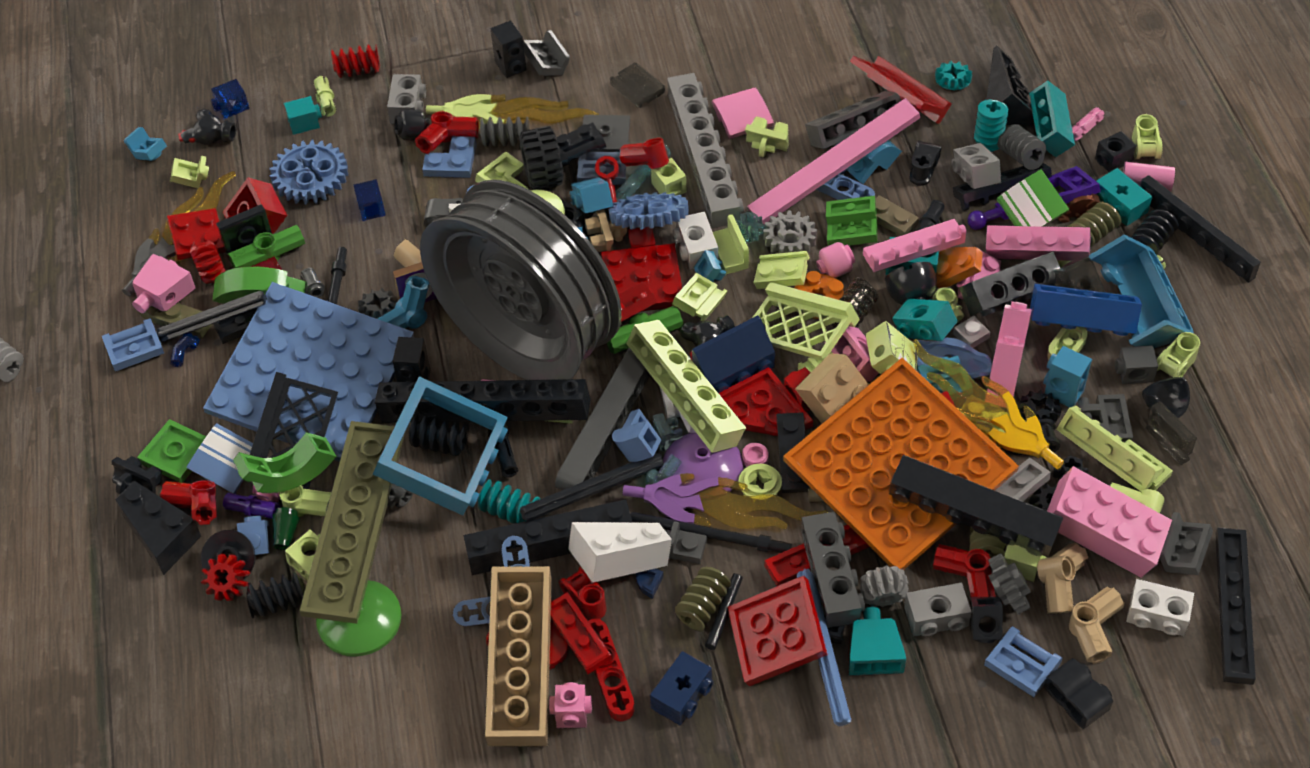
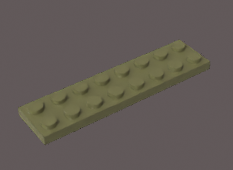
[300,421,405,624]

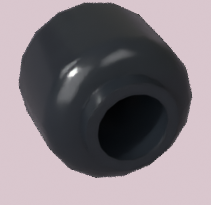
[394,110,430,140]

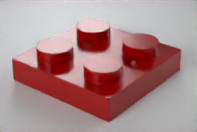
[167,208,225,260]

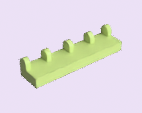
[1056,406,1164,491]

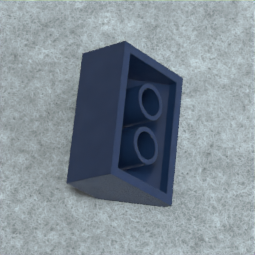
[692,315,775,393]

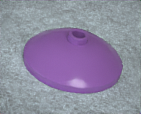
[663,433,743,501]

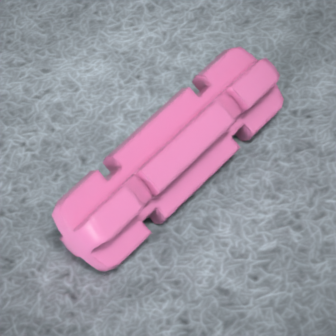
[1072,107,1104,141]

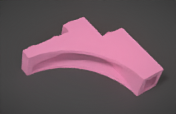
[984,302,1032,409]

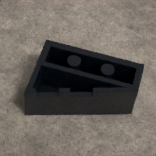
[115,481,201,575]

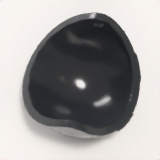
[1142,377,1190,419]

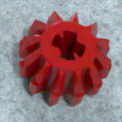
[190,240,226,284]
[201,554,250,601]

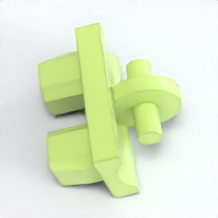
[745,116,789,157]

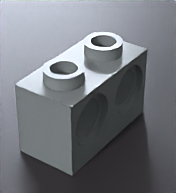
[387,74,426,124]
[952,143,1001,189]

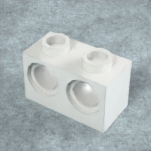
[1126,579,1194,636]

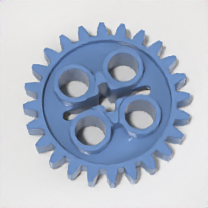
[270,140,348,204]
[609,192,689,229]

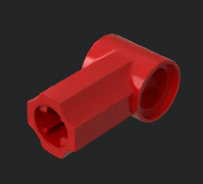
[619,138,669,169]

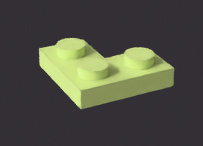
[475,152,529,189]

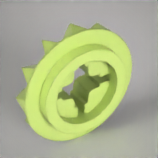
[738,464,782,503]

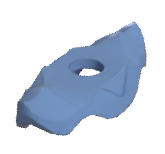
[913,337,993,380]

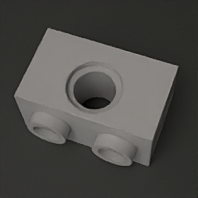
[904,583,971,636]

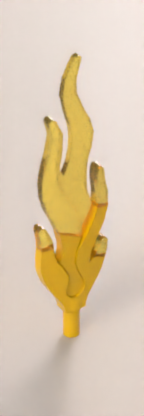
[913,339,1064,469]

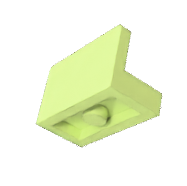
[713,215,749,275]

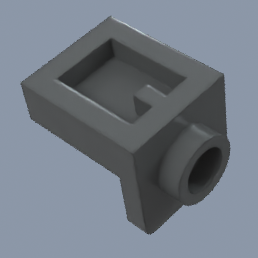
[666,521,707,564]

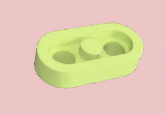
[1047,326,1087,360]

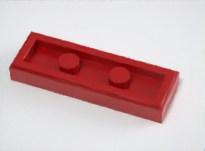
[551,592,612,674]

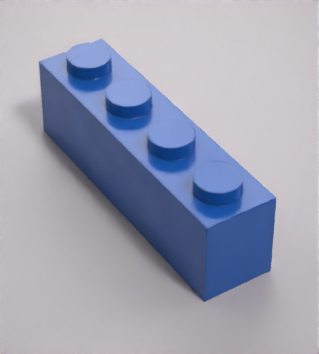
[1030,284,1142,336]

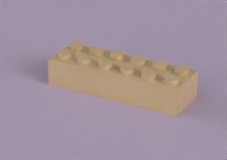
[485,567,552,746]

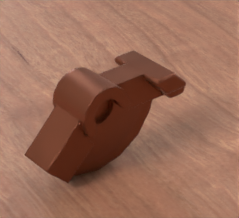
[1058,193,1100,223]

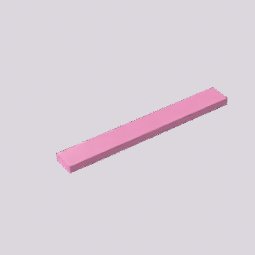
[747,98,920,226]

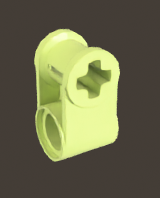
[1132,114,1162,159]
[1157,332,1200,378]

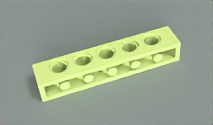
[626,320,746,453]

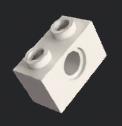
[673,212,718,270]

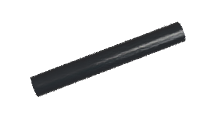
[705,573,743,650]

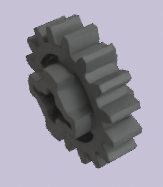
[989,553,1031,614]

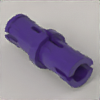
[223,492,280,519]

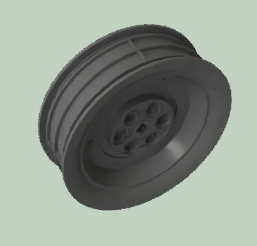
[420,180,622,380]

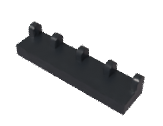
[953,163,1052,211]

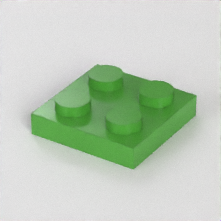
[137,419,206,483]

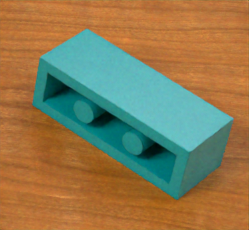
[1029,81,1075,157]

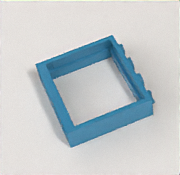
[373,376,508,515]

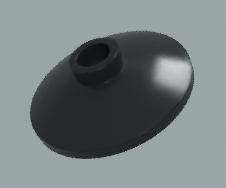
[201,530,256,583]

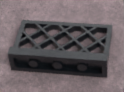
[250,372,338,489]

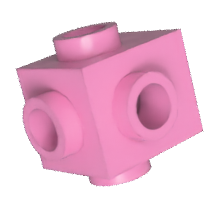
[549,682,592,728]

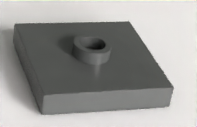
[583,115,631,152]

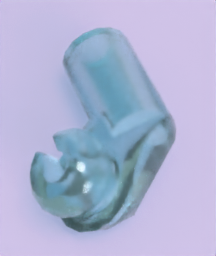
[646,454,682,484]

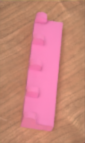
[863,219,966,272]

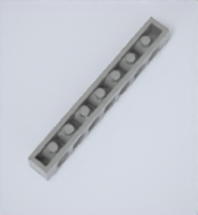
[667,73,744,228]

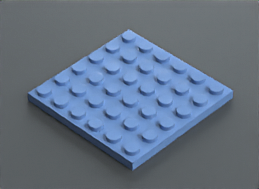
[203,282,414,462]

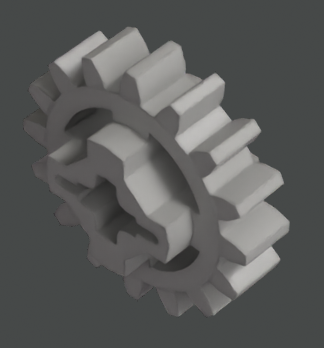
[763,210,817,253]

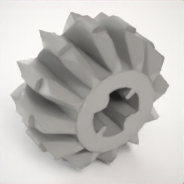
[860,566,909,607]

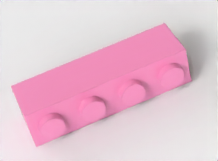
[986,226,1091,261]

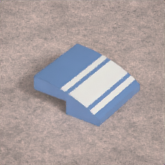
[186,423,253,494]

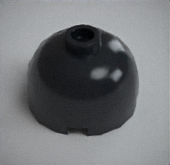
[885,262,937,305]

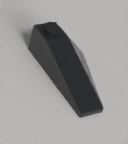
[987,46,1035,125]

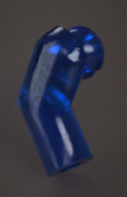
[170,333,200,367]

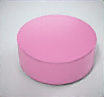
[742,443,769,467]

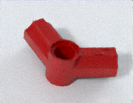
[415,111,479,154]
[160,480,217,525]
[933,544,996,597]

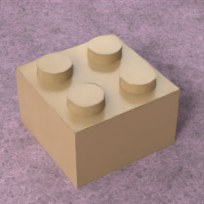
[795,353,869,423]

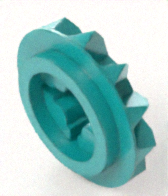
[935,60,972,90]

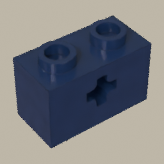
[650,651,714,726]

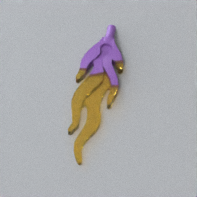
[623,473,828,529]

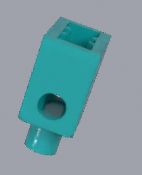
[849,607,906,675]

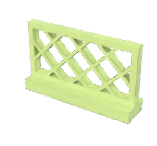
[752,282,860,361]

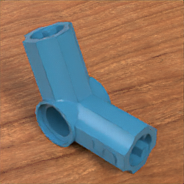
[377,275,429,329]

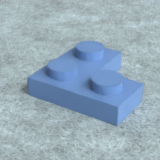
[422,136,476,178]

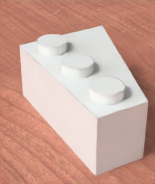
[568,522,672,582]

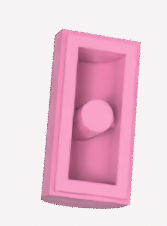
[1123,162,1175,192]

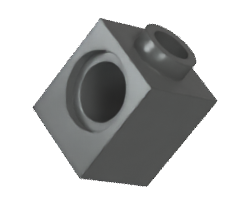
[1115,346,1158,384]

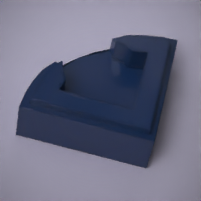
[636,569,664,599]

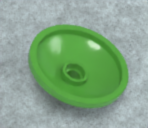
[316,580,401,656]

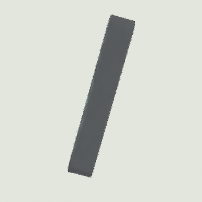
[555,348,651,490]

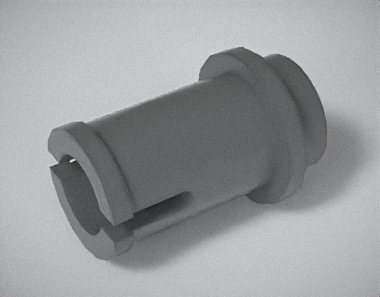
[300,268,325,298]

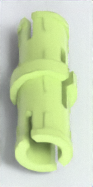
[314,76,336,117]

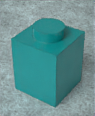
[284,96,322,135]

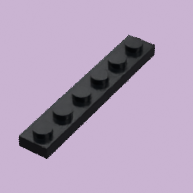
[1140,175,1261,283]
[1215,528,1256,685]

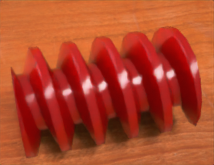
[331,44,380,78]

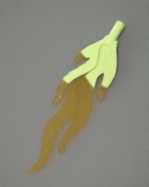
[426,94,599,129]

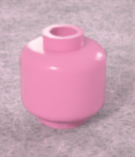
[816,242,855,278]

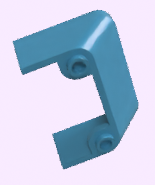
[1089,235,1194,348]

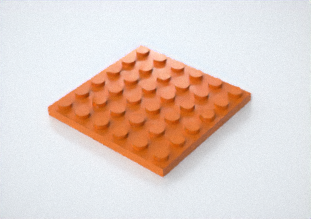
[783,358,1019,570]

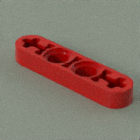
[588,619,635,722]

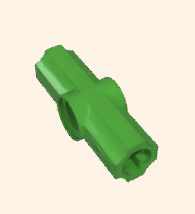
[228,225,305,269]
[607,306,683,354]

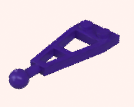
[967,166,1100,230]

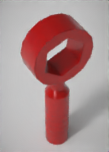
[595,156,619,211]

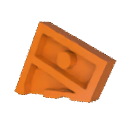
[936,247,983,289]

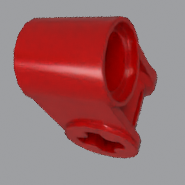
[559,567,607,620]

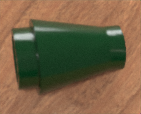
[272,507,300,550]

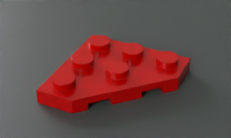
[718,367,813,436]

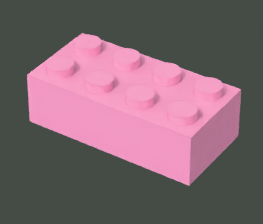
[1047,466,1172,577]

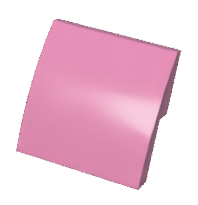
[712,88,774,139]

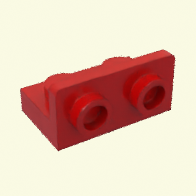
[618,281,657,322]

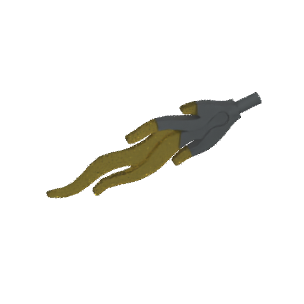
[122,171,236,296]

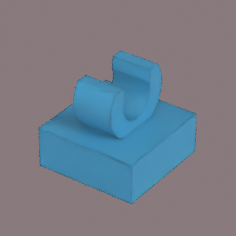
[694,250,727,282]

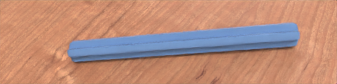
[797,569,851,726]

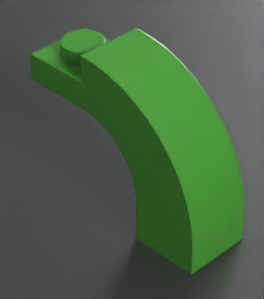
[212,267,306,304]
[233,432,337,493]

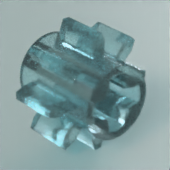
[736,212,764,242]

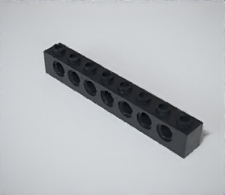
[374,379,591,423]

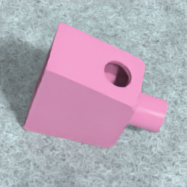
[132,254,195,313]

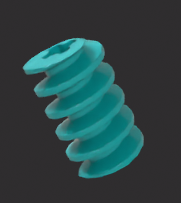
[974,99,1008,152]
[478,479,540,524]

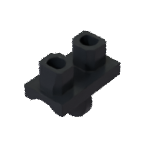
[111,456,162,495]

